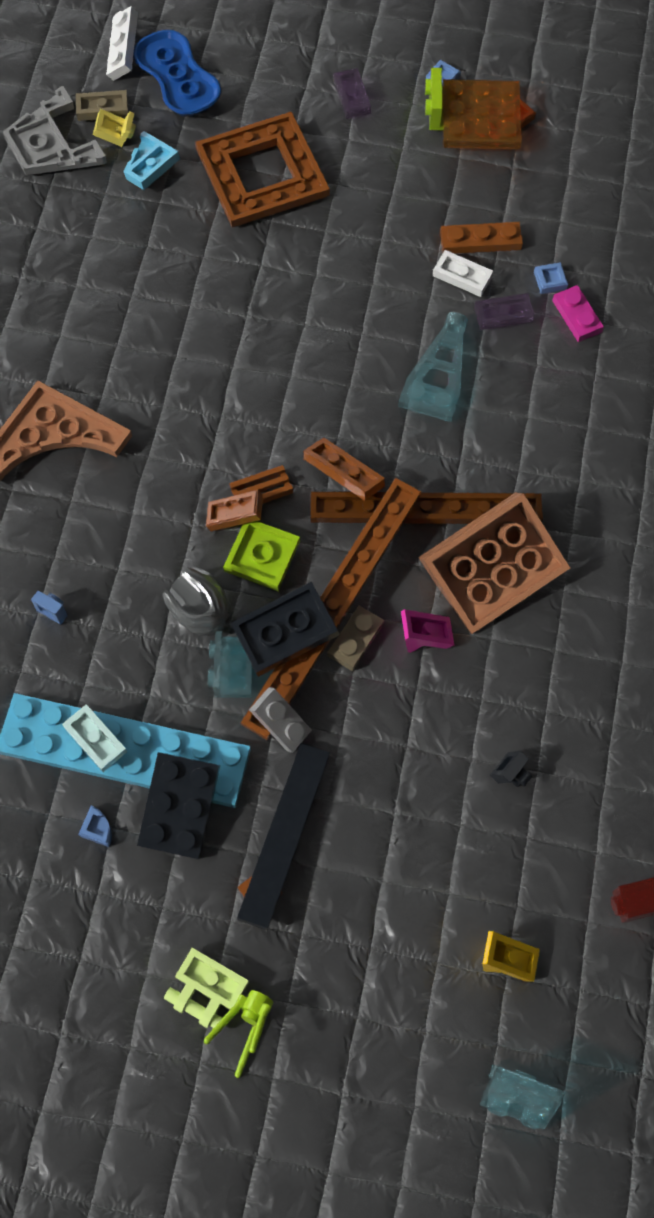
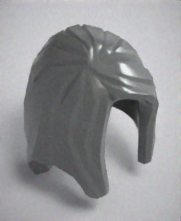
[162,567,232,636]

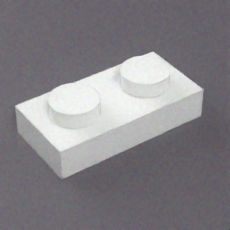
[433,250,493,297]

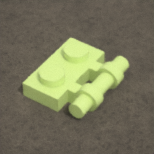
[164,948,249,1032]

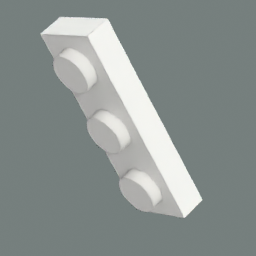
[106,6,138,81]

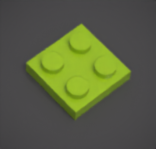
[223,521,300,591]

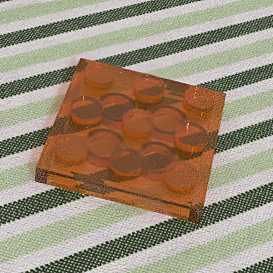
[442,79,522,149]

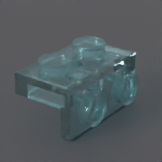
[208,631,253,698]

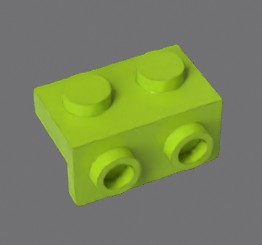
[425,68,455,131]

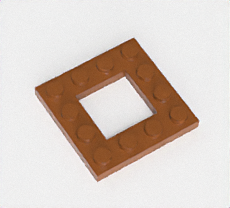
[195,112,330,228]

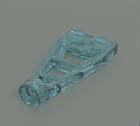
[398,312,468,422]

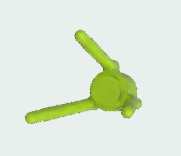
[204,990,274,1078]

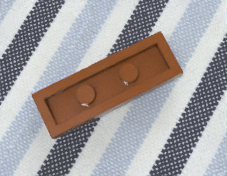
[440,222,523,254]
[304,438,385,501]

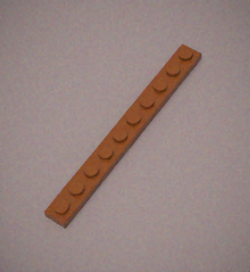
[241,478,421,740]

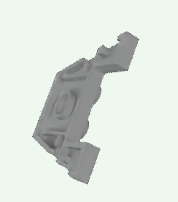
[3,86,107,175]

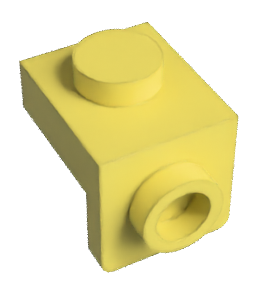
[93,109,136,147]

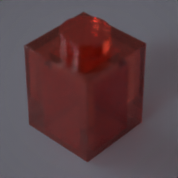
[611,878,654,923]

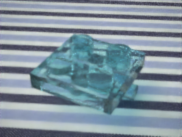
[480,1064,564,1130]

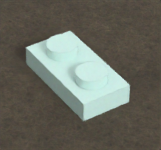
[62,704,127,772]

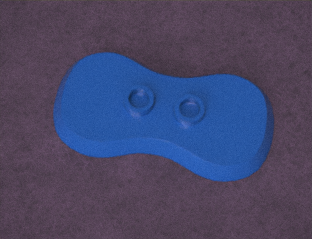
[133,30,221,117]

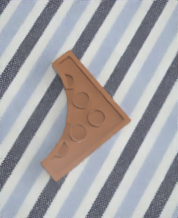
[0,381,132,481]

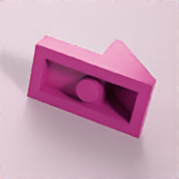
[401,609,454,653]

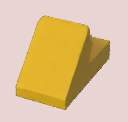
[482,931,540,982]

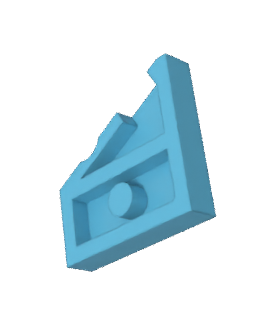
[124,131,180,190]

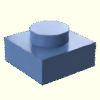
[31,590,68,625]

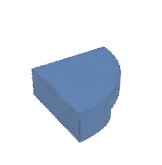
[78,805,112,847]

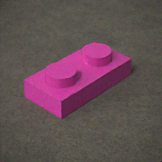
[552,285,604,342]

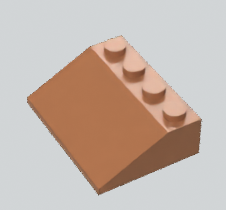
[418,493,570,634]

